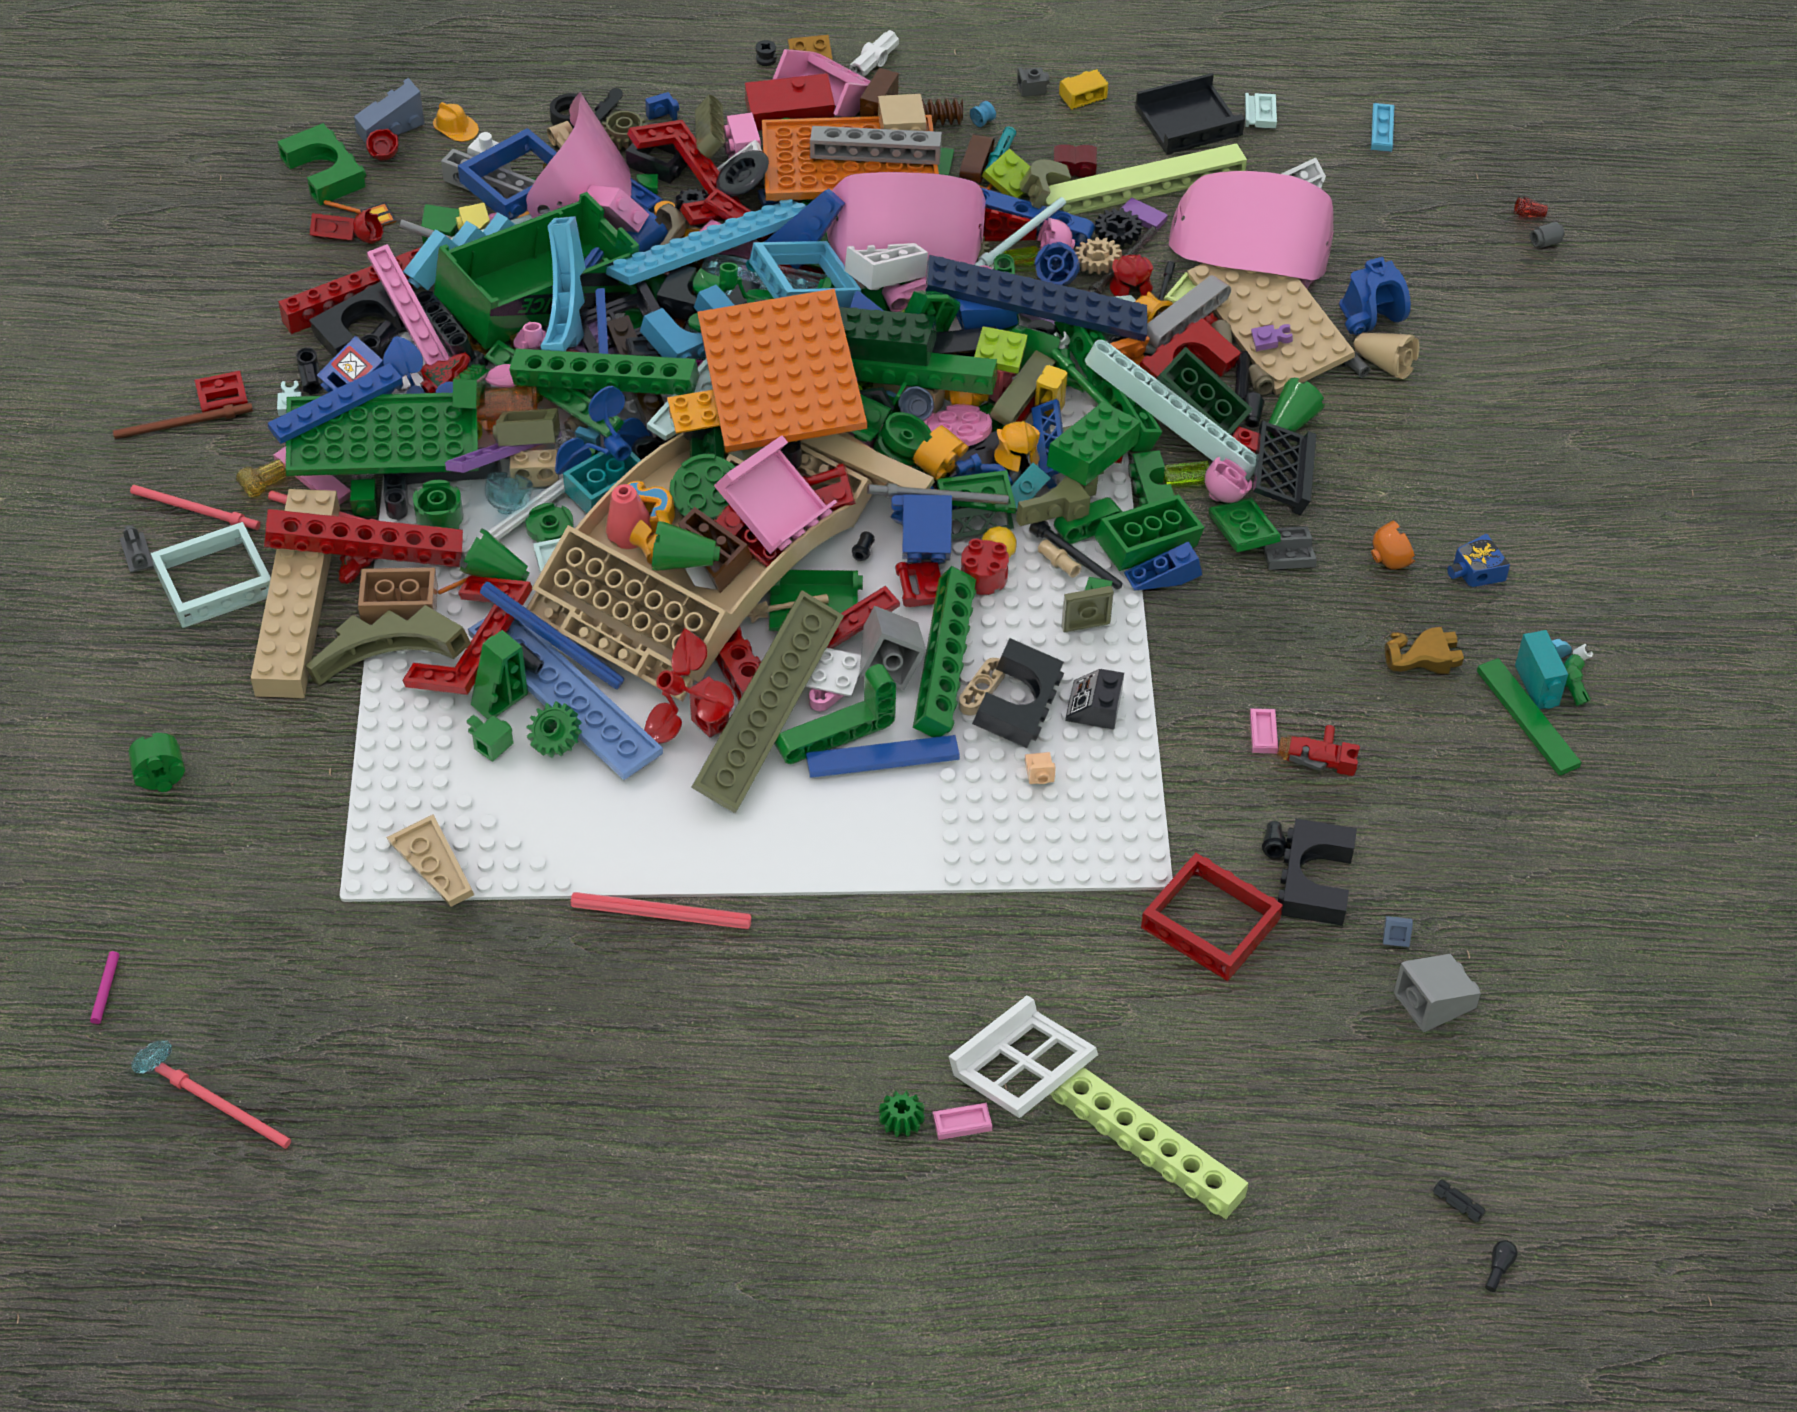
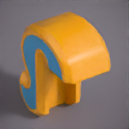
[628,481,676,533]

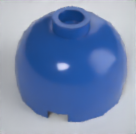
[1035,242,1080,286]

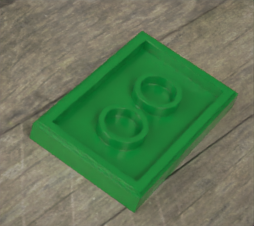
[1208,498,1281,553]

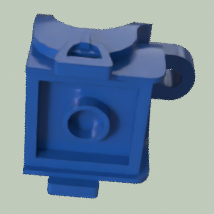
[1339,257,1411,335]

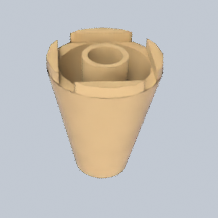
[1354,332,1420,379]

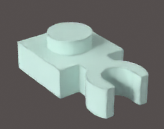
[277,381,302,416]

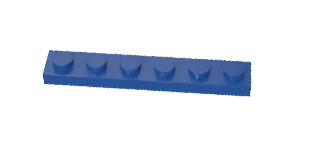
[268,363,403,444]

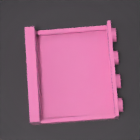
[714,435,837,554]

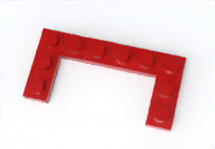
[627,120,742,226]
[402,576,533,695]

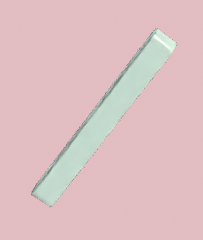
[1085,340,1256,481]

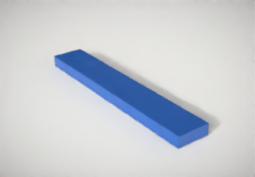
[806,735,960,778]

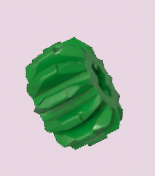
[879,1090,925,1138]

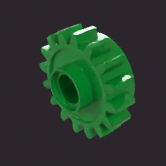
[526,701,582,758]

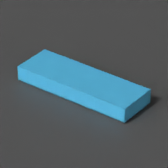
[1371,103,1394,152]

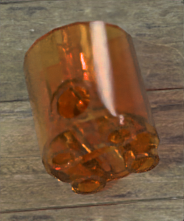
[477,386,538,435]

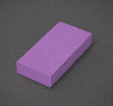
[1120,198,1168,232]

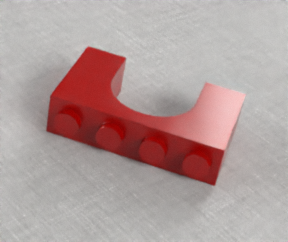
[1139,318,1241,378]

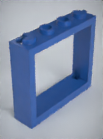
[458,128,557,220]

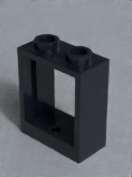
[626,143,688,184]

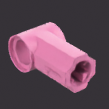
[882,278,926,312]

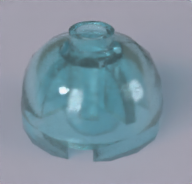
[485,472,533,514]

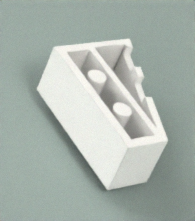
[845,243,928,290]

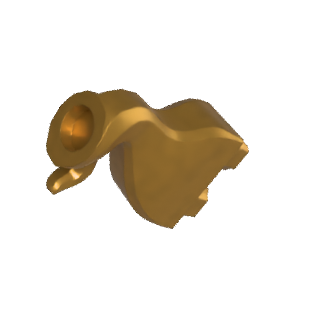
[1385,627,1464,674]

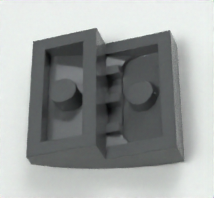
[1263,526,1317,570]

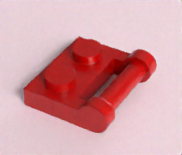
[194,371,248,412]
[802,463,856,511]
[895,562,941,607]

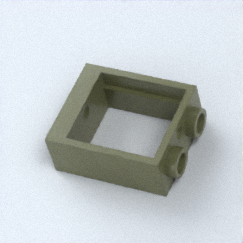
[493,408,561,447]

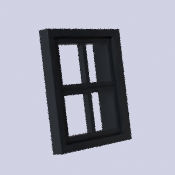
[580,280,661,353]

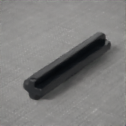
[1235,350,1250,399]

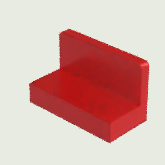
[310,213,355,241]

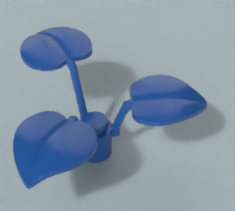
[383,336,453,394]
[555,386,649,475]

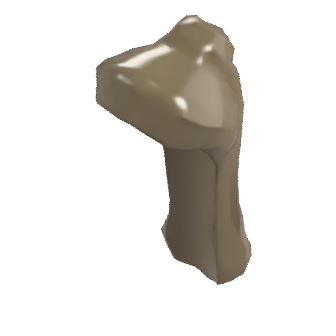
[656,203,690,245]

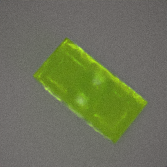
[1164,461,1209,487]

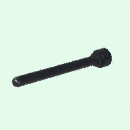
[1029,520,1122,589]

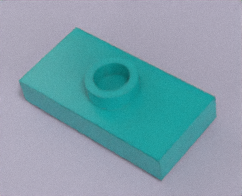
[1011,462,1050,511]

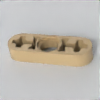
[959,658,1005,716]

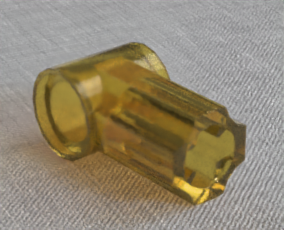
[236,459,287,497]

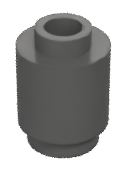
[1530,222,1565,248]

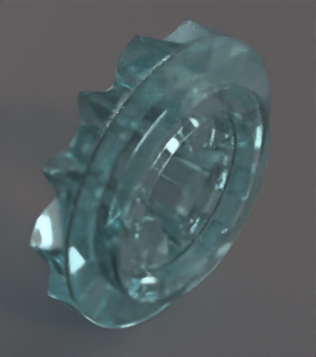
[131,1040,172,1074]

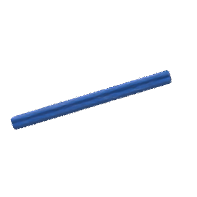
[480,582,624,689]

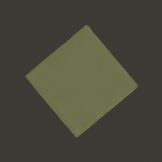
[1061,586,1114,632]

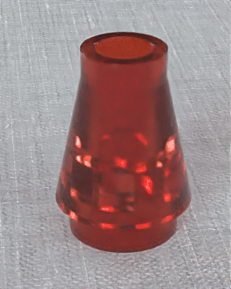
[1514,196,1548,218]

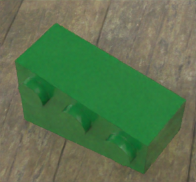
[471,630,528,719]

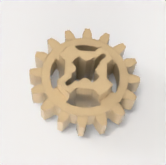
[1075,237,1122,275]

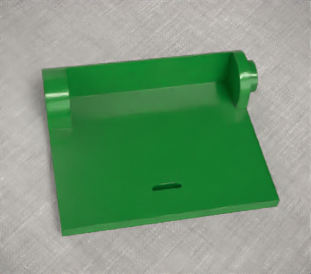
[769,570,863,631]

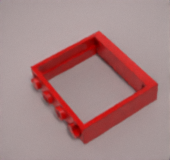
[1141,853,1283,981]

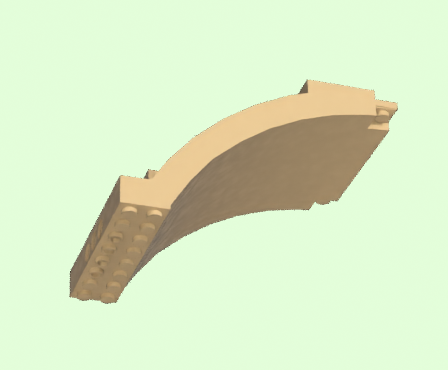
[527,433,874,702]

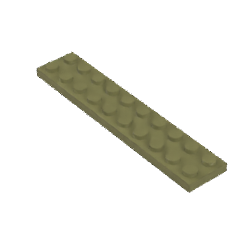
[691,591,844,813]

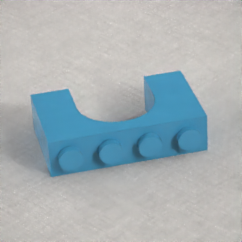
[640,285,734,359]

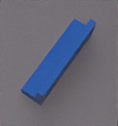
[1031,399,1064,489]

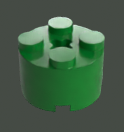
[413,480,463,529]
[128,733,185,792]

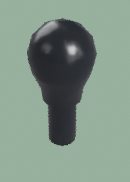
[1485,1240,1518,1292]

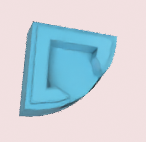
[1552,639,1572,658]

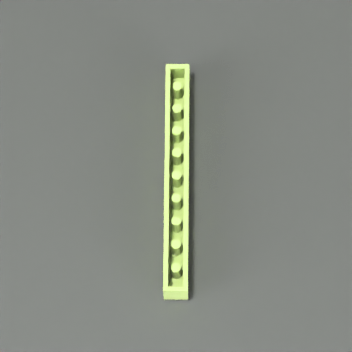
[1043,143,1247,215]

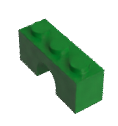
[1128,450,1174,507]

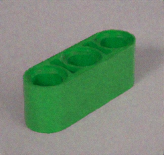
[1053,497,1123,544]

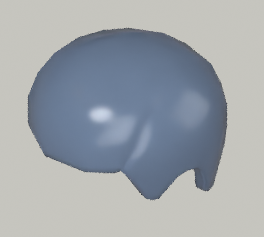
[898,386,934,421]

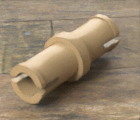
[1038,539,1082,578]

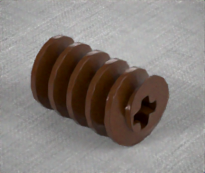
[922,98,963,126]

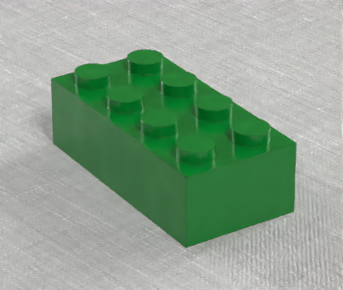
[1046,402,1141,486]
[1095,494,1205,571]

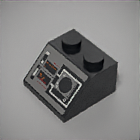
[1065,669,1124,729]

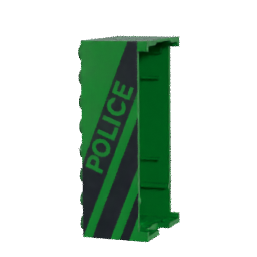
[434,192,640,350]

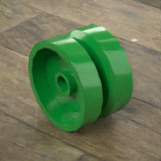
[873,412,932,469]

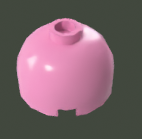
[1036,218,1075,256]
[1205,457,1252,503]

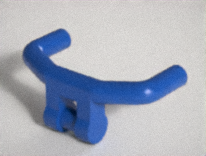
[952,453,1013,510]

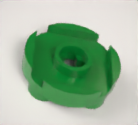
[525,503,574,543]

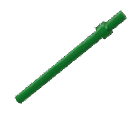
[1050,348,1113,407]

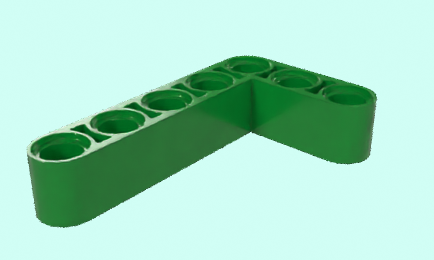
[774,664,896,764]

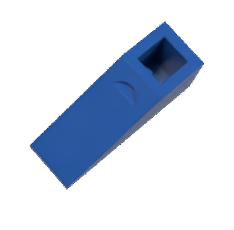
[1124,542,1202,591]

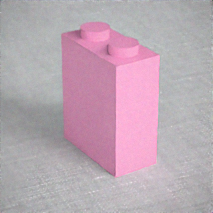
[587,185,649,232]

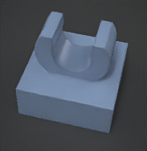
[1383,916,1413,947]

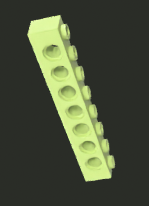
[1050,1067,1248,1219]

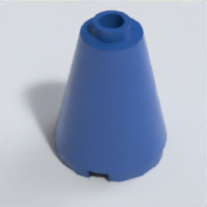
[626,208,668,252]

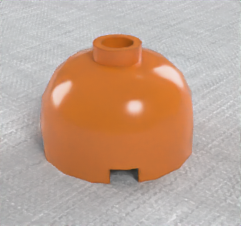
[1371,521,1415,569]

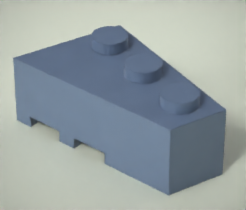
[354,78,425,144]

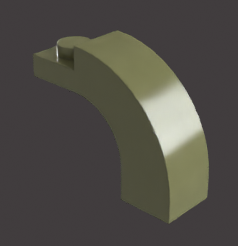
[1020,159,1071,209]

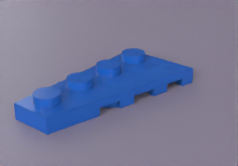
[765,189,845,271]

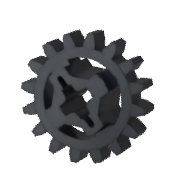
[1095,208,1142,247]

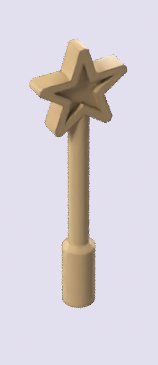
[746,594,829,623]

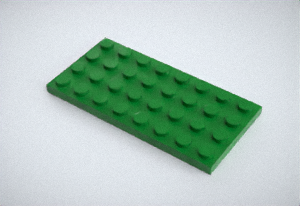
[286,393,479,476]

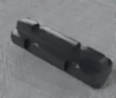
[1433,1179,1486,1222]

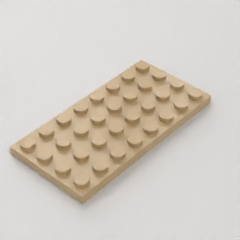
[1187,263,1355,395]

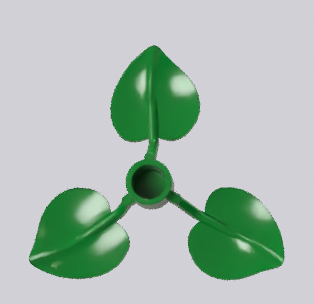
[688,262,774,333]

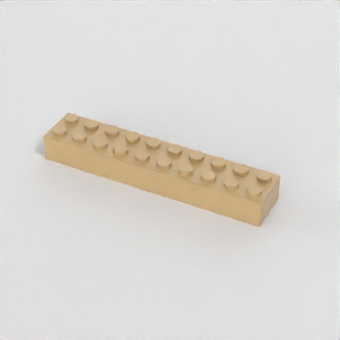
[251,489,340,698]

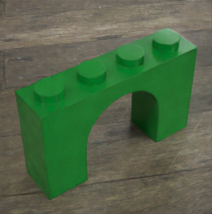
[277,123,366,206]

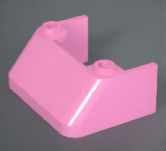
[772,49,870,117]

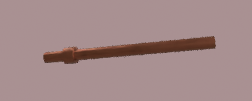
[113,403,253,439]

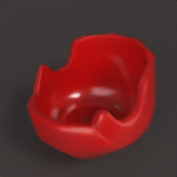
[366,129,399,161]
[353,208,383,244]

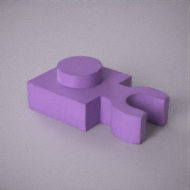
[1251,324,1293,352]

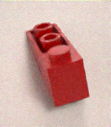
[714,504,784,567]

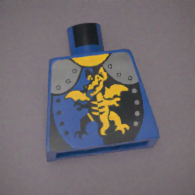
[1447,534,1510,587]

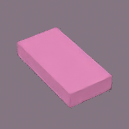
[1250,709,1278,754]
[933,1103,992,1140]

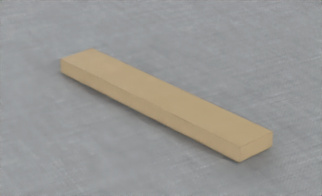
[801,434,934,489]

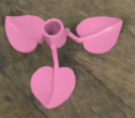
[485,321,546,387]

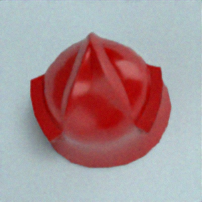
[1109,254,1153,296]

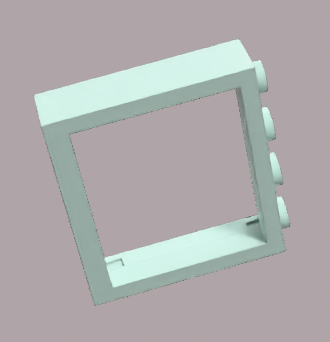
[151,522,271,628]

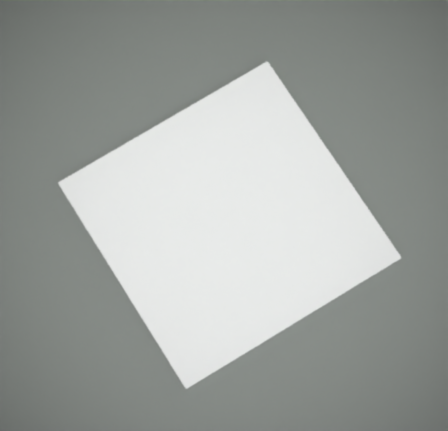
[340,313,1173,902]

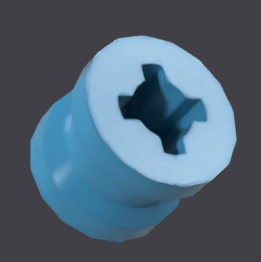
[970,101,996,127]

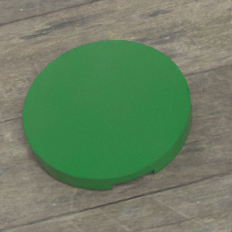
[670,454,735,520]

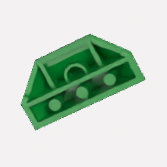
[904,290,961,332]

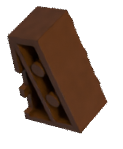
[678,507,753,593]

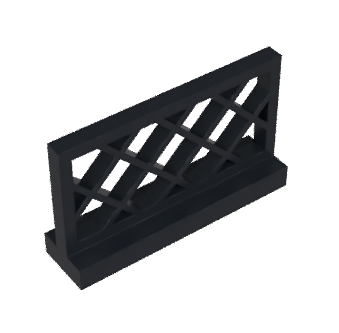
[1253,421,1316,515]

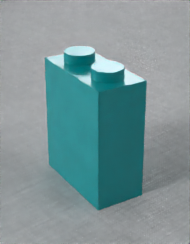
[1515,630,1568,709]

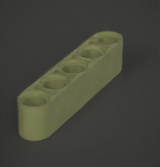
[695,94,725,159]
[990,350,1056,426]

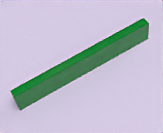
[1477,658,1582,776]

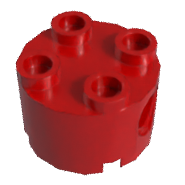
[961,538,1009,595]

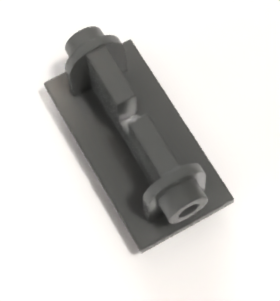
[119,525,154,573]

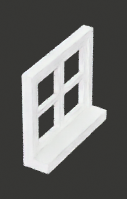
[949,996,1098,1118]

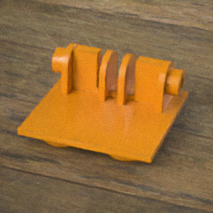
[667,390,720,434]

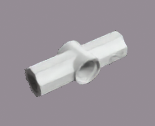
[850,30,899,77]

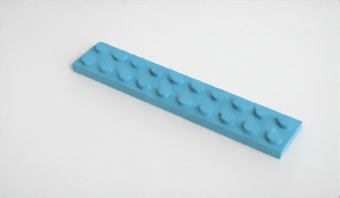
[606,199,806,285]

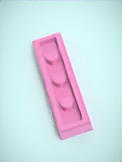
[273,447,351,505]

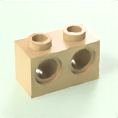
[510,449,559,488]

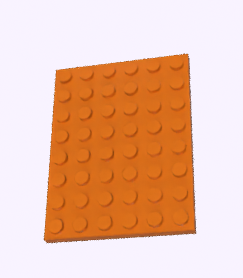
[762,115,939,202]
[697,289,867,453]

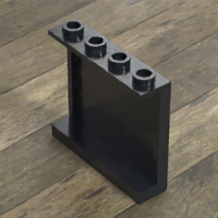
[1135,73,1245,155]

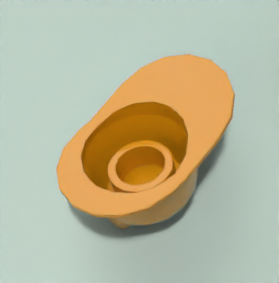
[433,102,479,142]

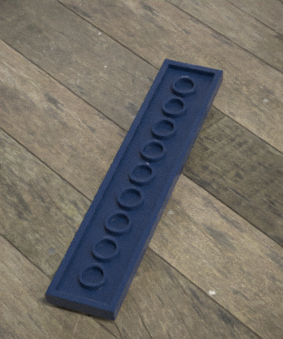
[925,255,1147,342]

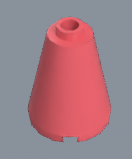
[606,484,653,549]

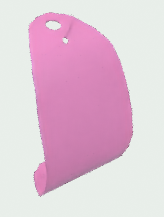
[526,92,632,218]
[1169,171,1333,280]
[827,172,986,278]

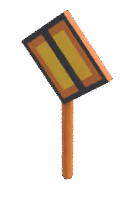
[324,200,396,226]

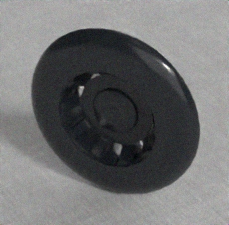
[716,150,769,197]

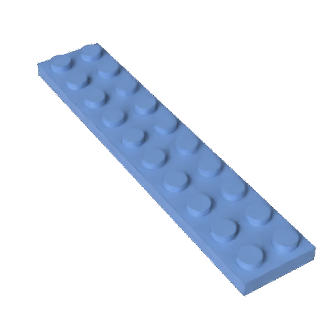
[468,618,663,780]

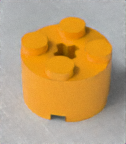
[913,425,969,481]

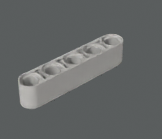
[1147,275,1231,348]

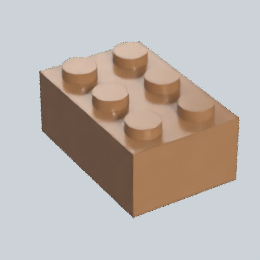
[358,567,438,625]

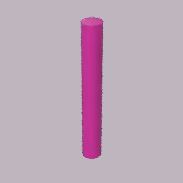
[90,951,119,1024]

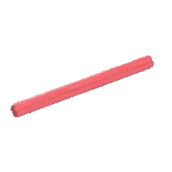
[571,892,751,929]

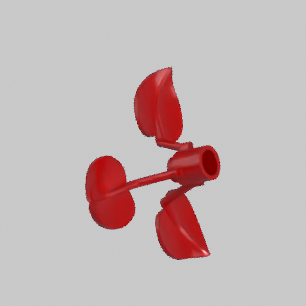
[644,628,734,744]

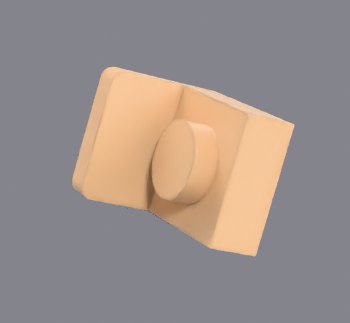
[1025,752,1056,784]

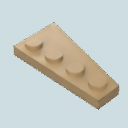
[386,814,474,907]

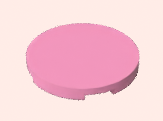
[923,404,992,446]

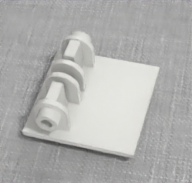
[805,648,862,697]

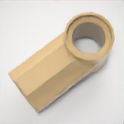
[547,121,573,148]

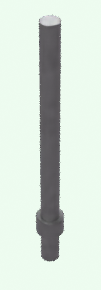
[867,483,1009,505]

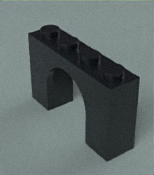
[657,265,760,320]
[309,281,406,357]
[972,638,1064,748]
[1278,818,1357,926]

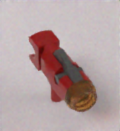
[1277,725,1360,776]

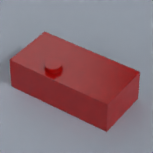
[745,73,835,131]

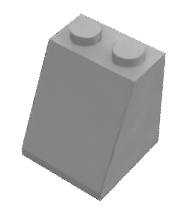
[859,606,926,690]
[1394,954,1481,1033]

